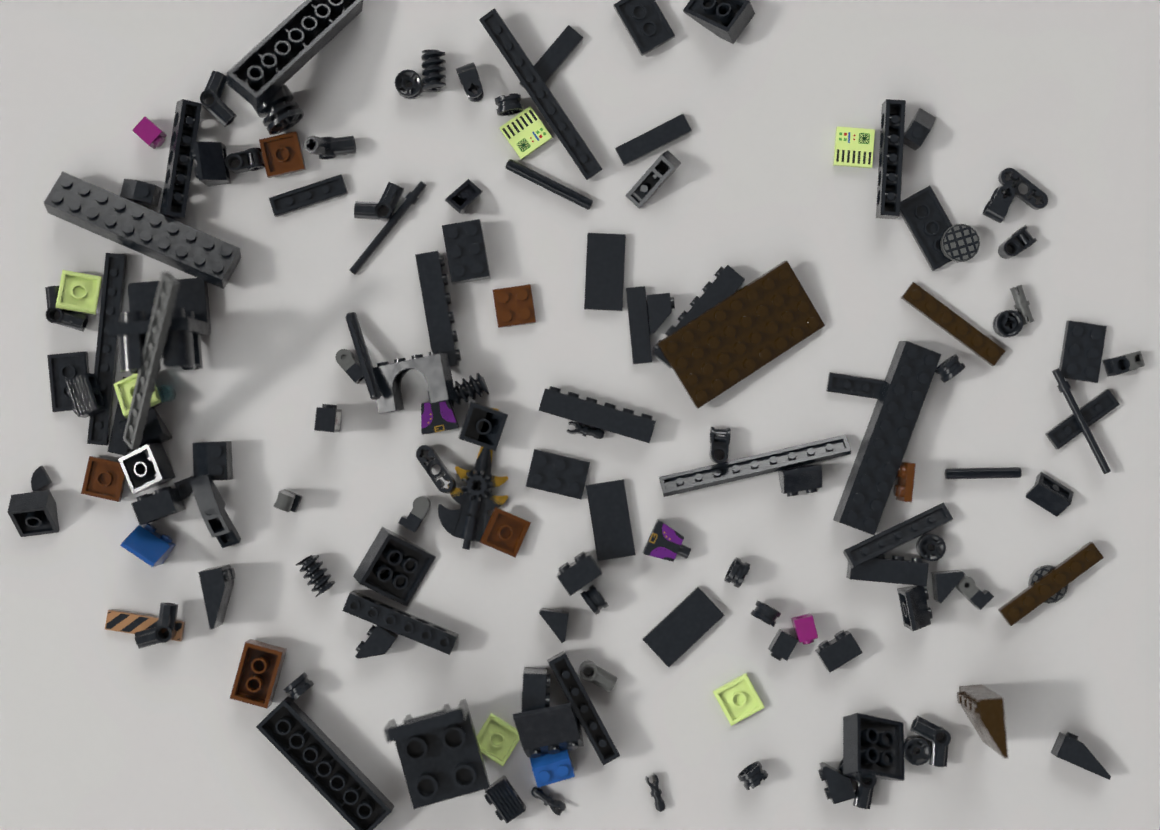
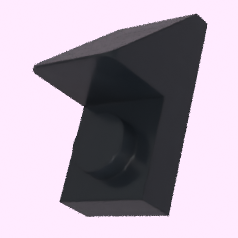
[445,179,483,214]

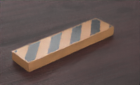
[105,610,185,641]

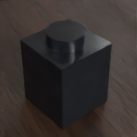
[768,629,798,661]

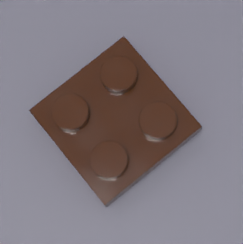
[259,131,306,178]
[493,284,536,328]
[81,456,126,502]
[894,462,916,502]
[480,507,531,558]

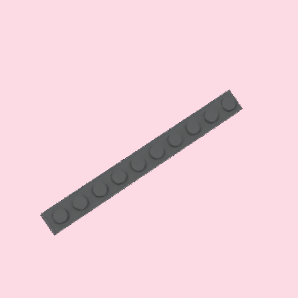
[123,272,179,450]

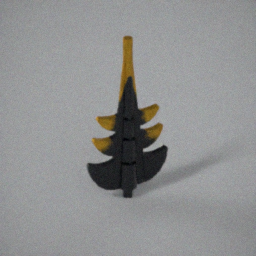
[438,408,508,550]

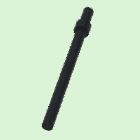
[349,181,427,275]
[1052,368,1111,474]

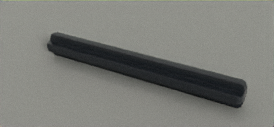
[506,159,593,210]
[345,312,382,400]

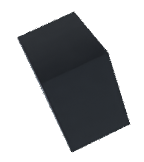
[931,570,966,603]
[539,608,569,643]

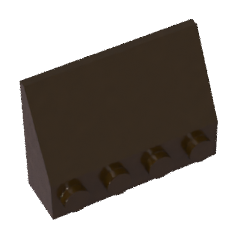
[957,684,1008,758]

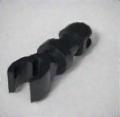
[567,421,604,439]
[645,773,665,812]
[531,786,566,816]

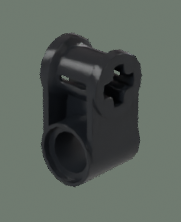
[456,62,484,102]
[225,148,265,174]
[982,184,1015,223]
[998,225,1037,259]
[709,426,731,464]

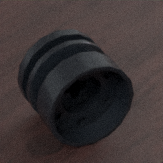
[253,85,304,135]

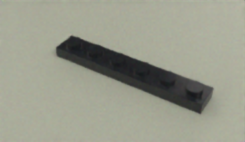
[843,502,953,569]

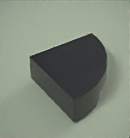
[31,466,52,492]
[174,476,194,501]

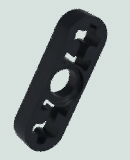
[998,168,1048,210]
[416,445,456,494]

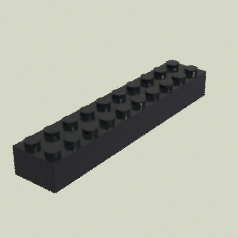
[44,172,241,289]
[833,341,941,535]

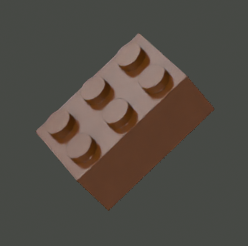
[230,639,287,709]

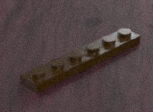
[901,282,1005,366]
[998,542,1104,626]

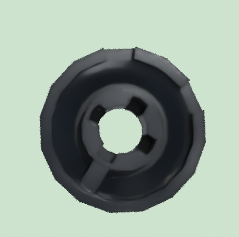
[395,69,423,99]
[495,93,523,116]
[993,310,1023,338]
[935,354,966,383]
[916,533,946,561]
[724,557,750,588]
[580,584,609,615]
[750,600,781,627]
[283,672,314,701]
[904,736,931,766]
[737,761,768,790]

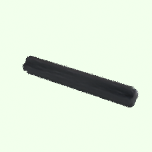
[945,467,1022,479]

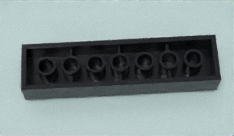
[227,0,363,109]
[256,696,394,830]

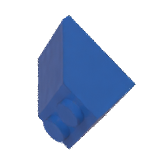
[120,523,175,567]
[530,749,575,788]

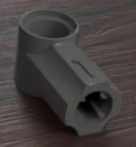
[580,660,618,692]

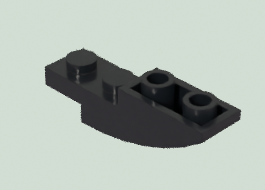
[190,474,241,548]

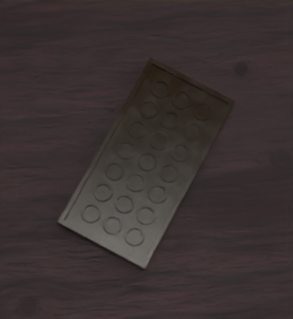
[657,260,825,409]

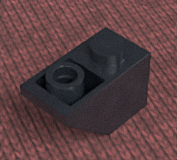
[355,625,398,659]
[818,762,856,804]

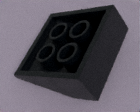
[353,527,436,606]
[513,703,584,758]
[843,713,905,781]

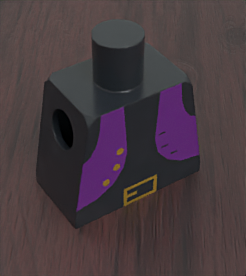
[421,391,459,435]
[643,519,691,562]

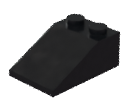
[683,0,755,44]
[198,564,235,629]

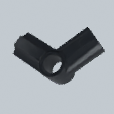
[200,71,237,127]
[304,136,356,159]
[354,182,404,221]
[45,286,88,332]
[135,603,178,649]
[910,715,951,767]
[837,759,877,809]

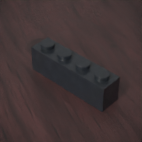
[846,554,929,586]

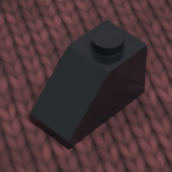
[904,108,936,151]
[120,179,162,207]
[646,293,675,334]

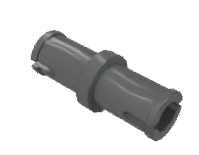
[1010,285,1034,325]

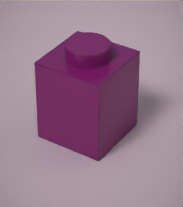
[132,116,167,149]
[791,613,818,644]

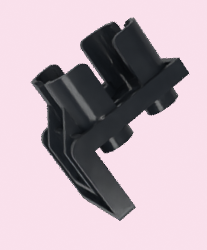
[107,278,211,374]
[384,699,490,809]

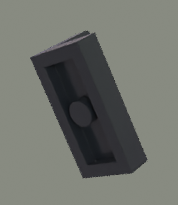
[1025,472,1074,516]

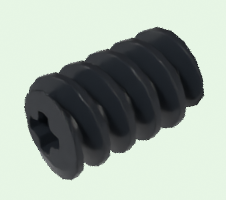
[421,50,446,92]
[450,373,489,407]
[295,555,335,597]

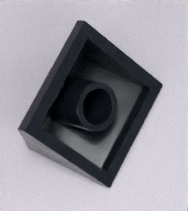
[118,407,172,451]

